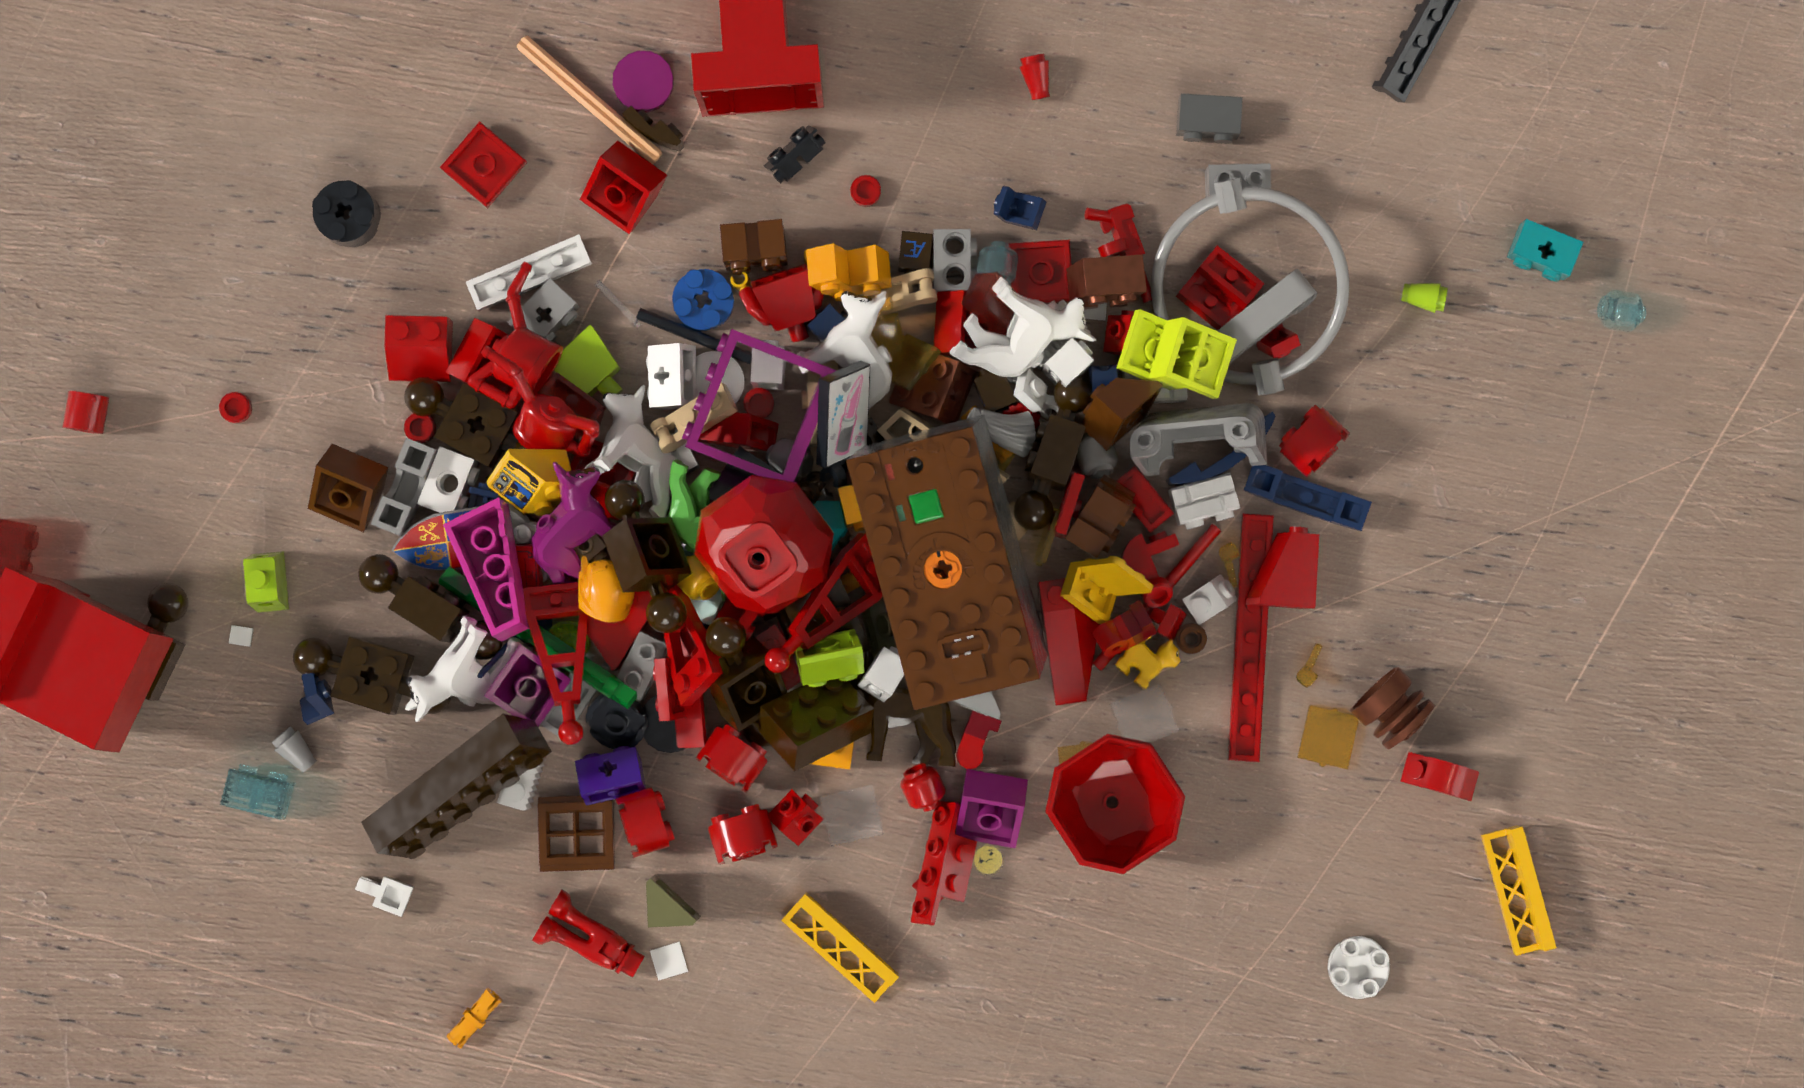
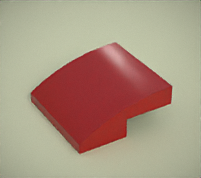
[1175,245,1265,330]

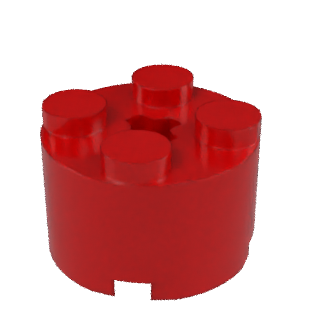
[1279,405,1350,478]
[695,724,768,793]
[615,787,675,858]
[708,804,778,865]

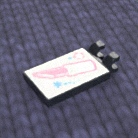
[816,361,871,488]

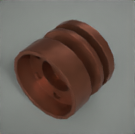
[1350,667,1435,750]

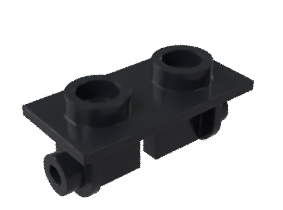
[764,125,826,184]

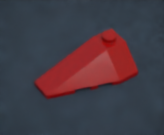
[1037,578,1099,706]

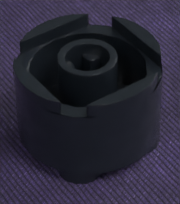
[312,180,381,248]

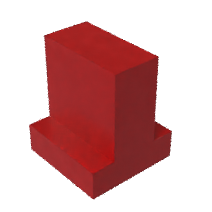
[691,0,824,117]
[0,567,174,753]

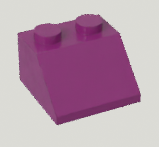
[484,644,571,727]
[955,769,1028,848]

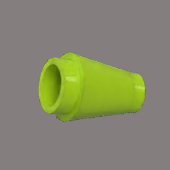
[1401,283,1448,313]

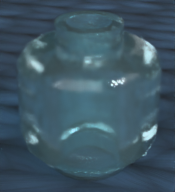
[977,241,1018,288]
[1597,290,1646,332]

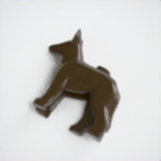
[849,650,956,767]

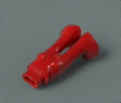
[532,889,645,978]

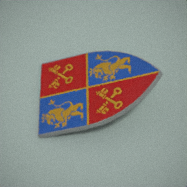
[392,506,480,570]

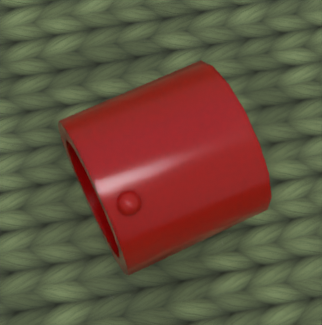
[62,391,109,434]

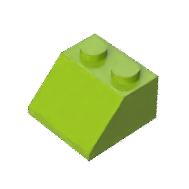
[795,629,865,687]

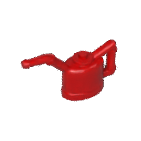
[468,261,563,409]
[481,346,600,459]

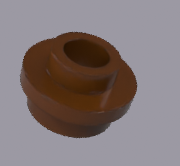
[1176,623,1207,654]

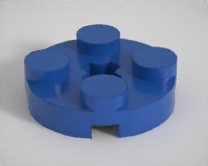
[672,269,734,331]

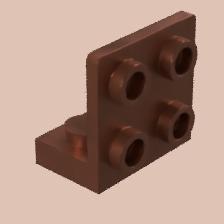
[889,346,977,425]

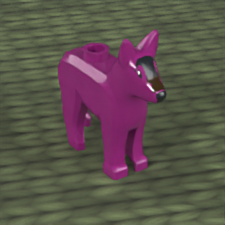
[532,462,617,585]

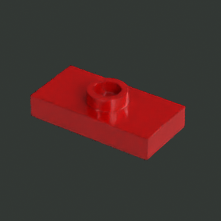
[1116,466,1175,533]

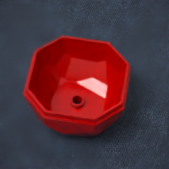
[694,475,834,614]
[1045,734,1186,874]

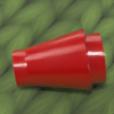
[1019,53,1050,100]

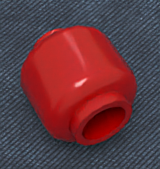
[900,763,946,812]

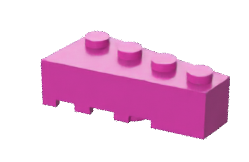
[443,497,529,642]

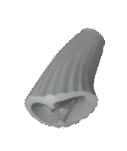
[967,407,1037,457]

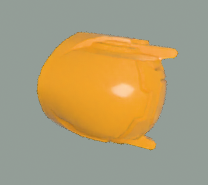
[578,556,635,622]

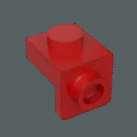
[1256,323,1301,358]

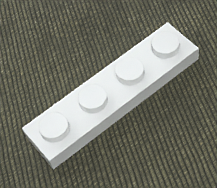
[466,234,592,311]

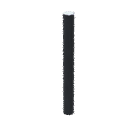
[636,308,752,365]

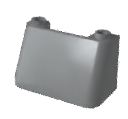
[1130,403,1267,476]

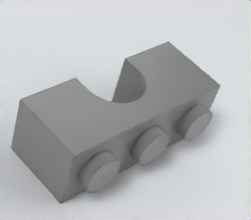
[371,438,438,536]

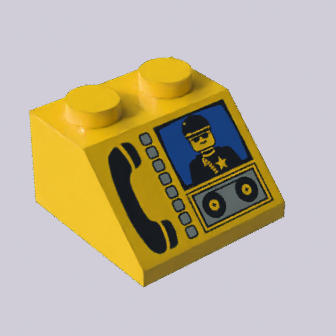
[487,449,571,516]

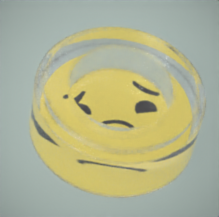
[973,844,1004,876]

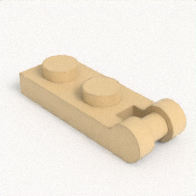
[859,268,938,317]
[650,382,738,453]

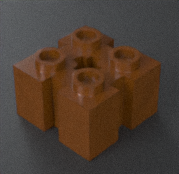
[720,219,788,275]
[1065,474,1136,558]

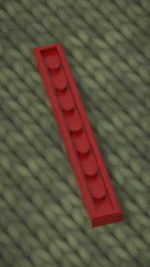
[1227,513,1274,762]

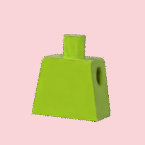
[554,325,623,398]
[243,551,289,613]

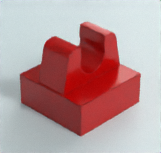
[1149,604,1187,641]

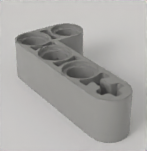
[1217,269,1317,364]

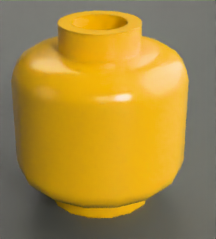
[677,555,720,600]

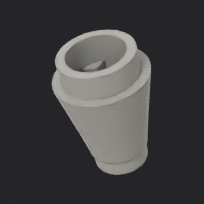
[271,726,317,773]

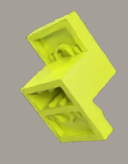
[1116,309,1237,399]

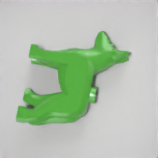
[668,459,727,601]

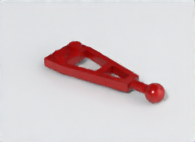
[765,533,883,673]
[523,582,589,745]
[664,585,723,706]

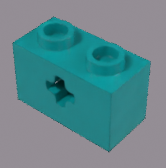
[1506,219,1584,282]

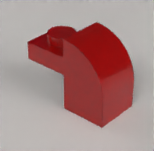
[1120,531,1180,580]
[1400,752,1479,801]

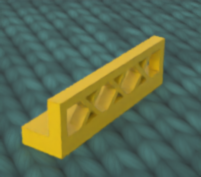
[1481,825,1557,956]
[781,892,899,1003]

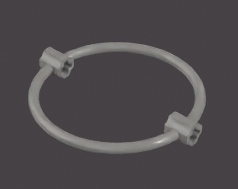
[1151,177,1349,395]

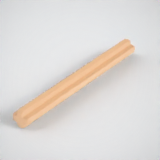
[517,36,662,164]

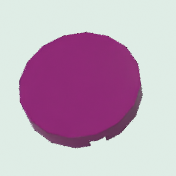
[612,51,674,113]

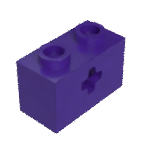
[575,746,646,806]

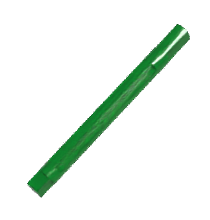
[438,566,637,709]

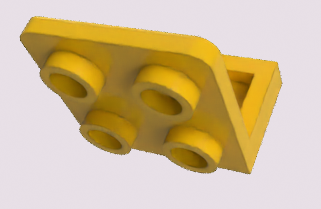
[1060,556,1153,624]

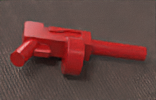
[1085,203,1152,303]

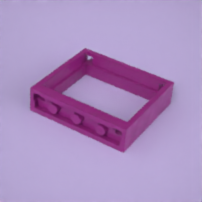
[682,329,836,482]

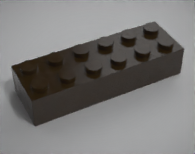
[361,713,552,859]

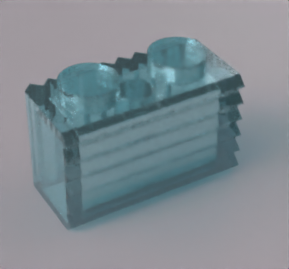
[220,764,295,820]

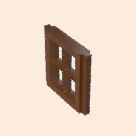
[538,796,615,872]

